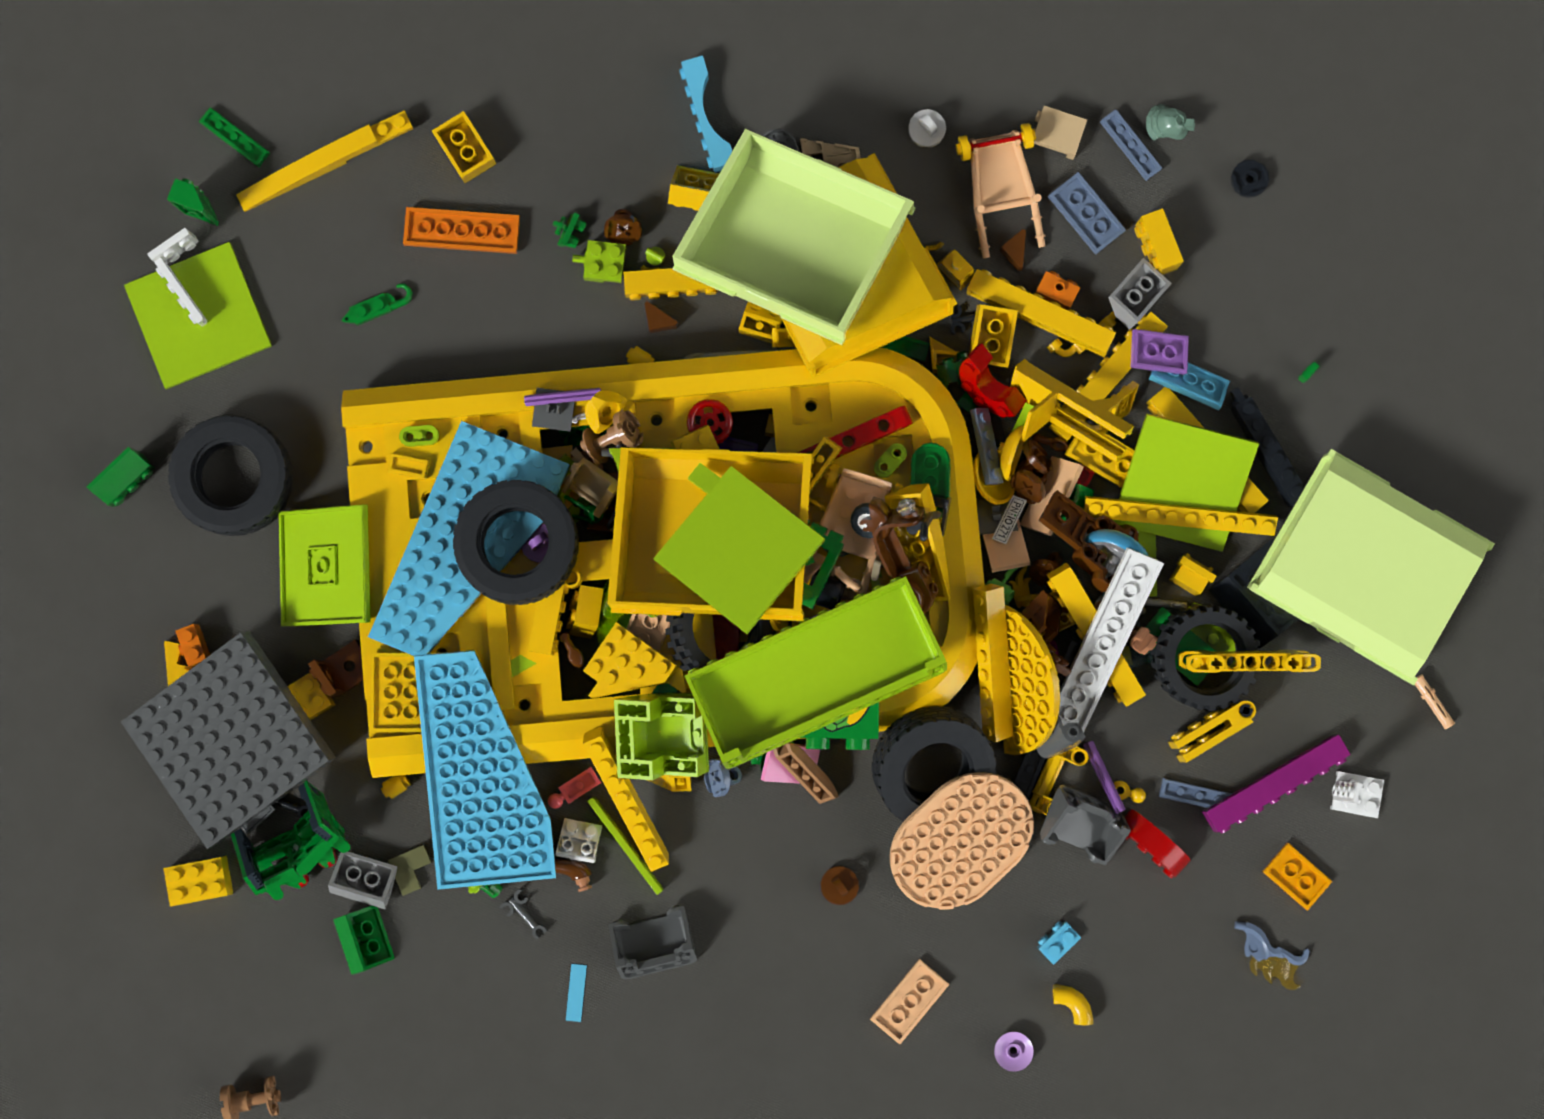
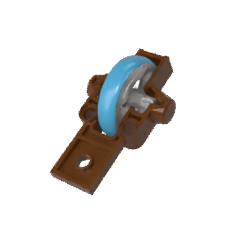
[1038,490,1149,592]

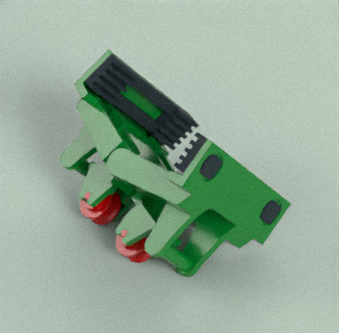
[231,780,351,900]

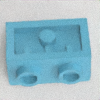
[1037,920,1081,965]

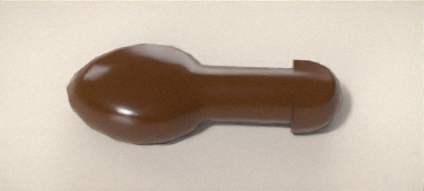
[1033,433,1069,452]
[560,632,584,667]

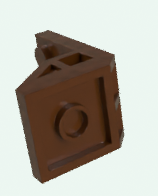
[1021,590,1072,677]

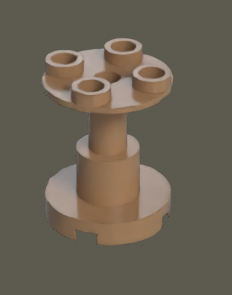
[580,409,644,465]
[220,1076,281,1119]

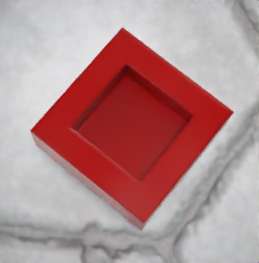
[1076,463,1095,487]

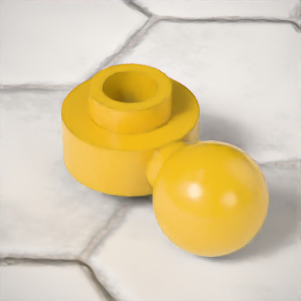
[1113,781,1146,803]

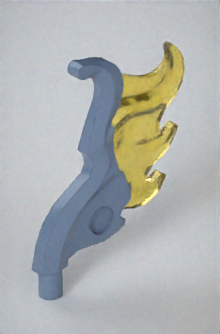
[1234,921,1310,990]

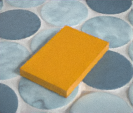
[1262,842,1333,911]

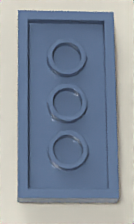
[1048,172,1126,255]

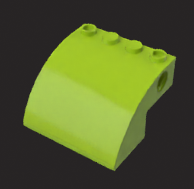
[614,693,709,780]

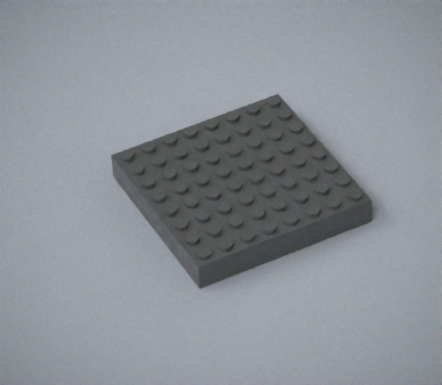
[121,631,336,849]

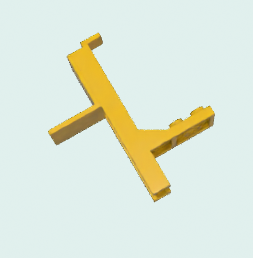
[1010,359,1139,462]

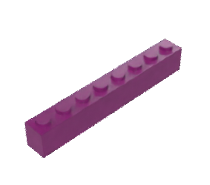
[1202,734,1351,834]

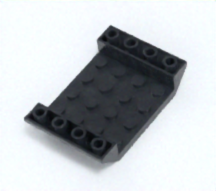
[1209,534,1299,649]

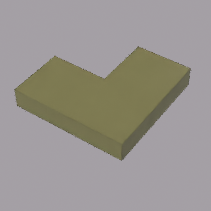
[388,845,432,896]

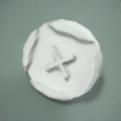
[908,109,946,148]

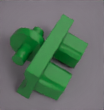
[552,212,586,248]

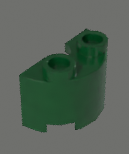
[936,351,968,387]

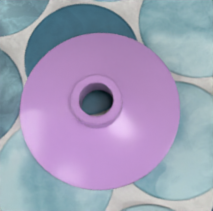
[994,1032,1034,1071]

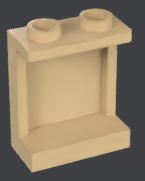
[1032,106,1087,160]
[561,457,618,518]

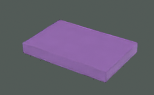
[1130,329,1189,375]

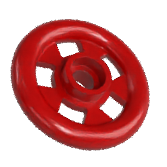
[687,399,733,445]

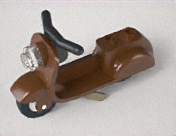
[850,496,941,615]

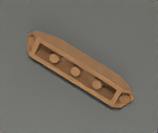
[773,742,839,804]

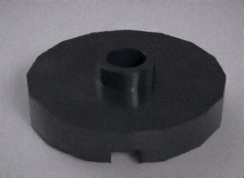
[1230,159,1270,198]

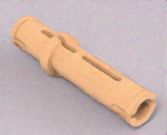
[1415,674,1455,729]

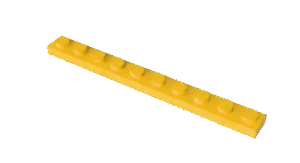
[1083,496,1278,536]

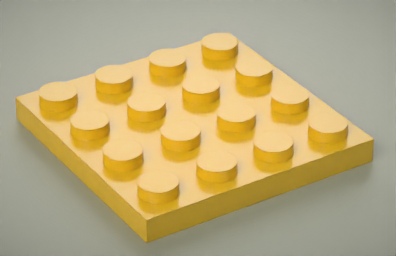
[370,653,434,732]

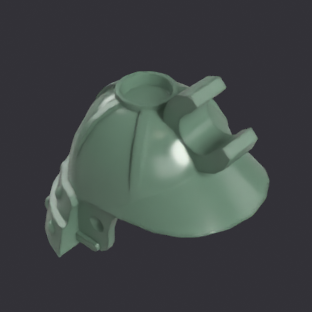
[1146,104,1195,140]

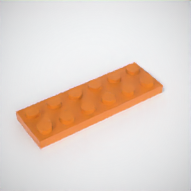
[403,207,520,254]

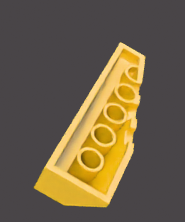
[884,483,951,601]

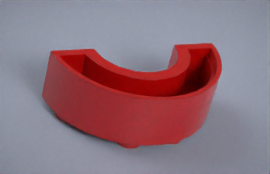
[959,343,1027,418]
[1125,809,1191,879]

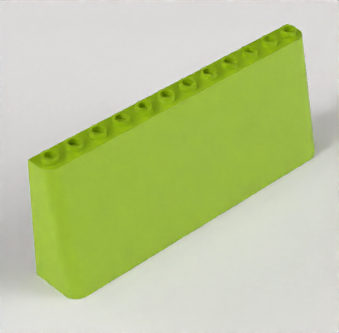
[685,576,947,769]

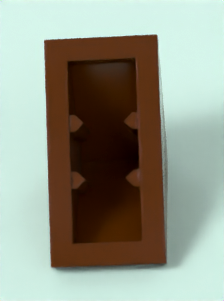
[1000,229,1026,271]
[644,301,679,333]

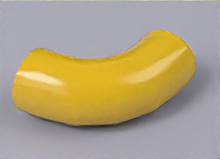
[1053,984,1093,1025]

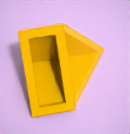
[929,336,958,374]

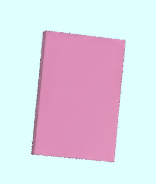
[761,744,821,784]

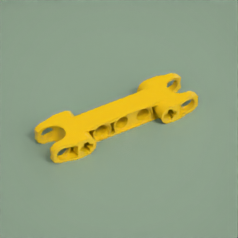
[1178,650,1321,673]

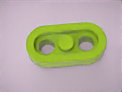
[399,425,440,447]
[874,443,907,478]

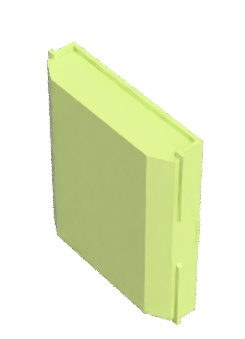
[673,129,916,345]
[1247,449,1495,685]

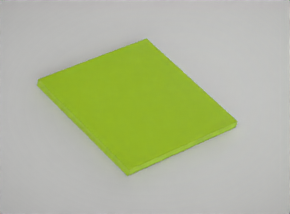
[124,242,272,390]
[1113,413,1259,552]
[653,466,825,634]
[279,504,370,627]

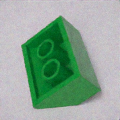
[167,178,219,226]
[86,447,155,507]
[333,905,395,975]

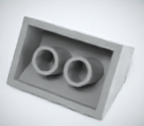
[1108,258,1172,329]
[328,852,398,909]

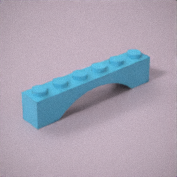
[679,55,732,173]

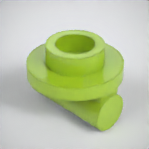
[645,247,665,266]

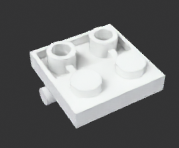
[556,818,602,863]

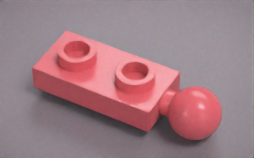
[548,767,602,809]

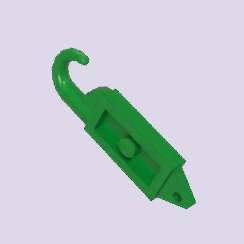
[341,283,413,326]

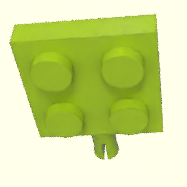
[572,240,626,283]

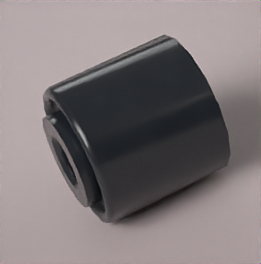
[809,569,846,610]

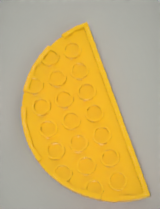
[1003,605,1060,755]

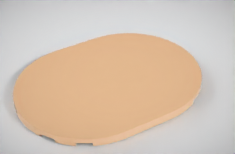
[890,772,1034,910]

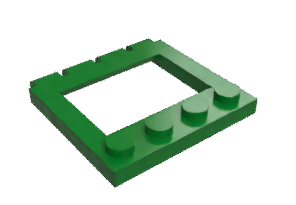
[802,520,844,609]

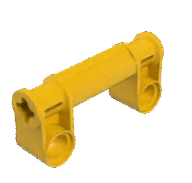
[1029,747,1089,815]

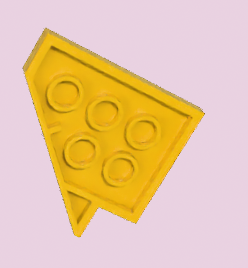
[583,622,679,698]

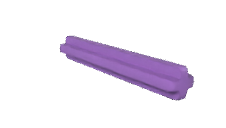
[524,388,602,406]
[1083,741,1125,814]

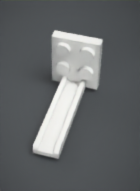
[148,228,207,327]
[1330,771,1384,818]

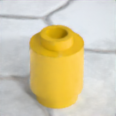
[625,346,655,364]
[381,775,411,799]

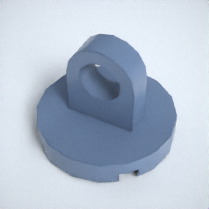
[704,758,742,797]

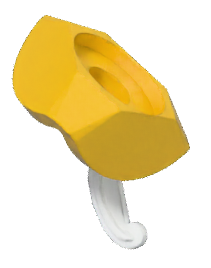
[572,390,627,434]

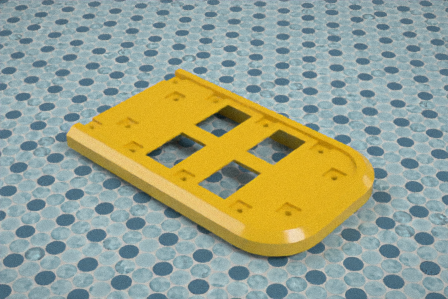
[341,347,985,778]

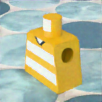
[936,249,974,291]

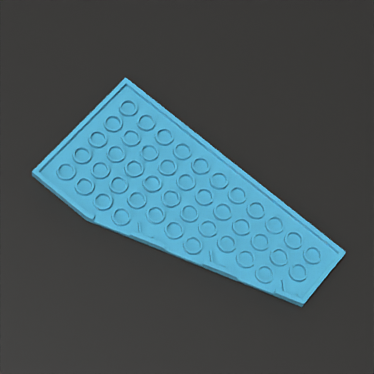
[368,421,570,656]
[414,650,556,890]

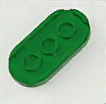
[910,443,951,519]

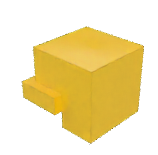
[1169,553,1217,596]

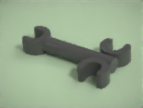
[500,889,547,939]

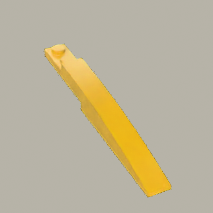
[236,110,413,212]

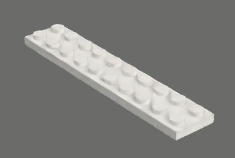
[1058,547,1164,732]

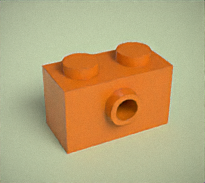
[1035,271,1081,310]
[175,624,210,667]

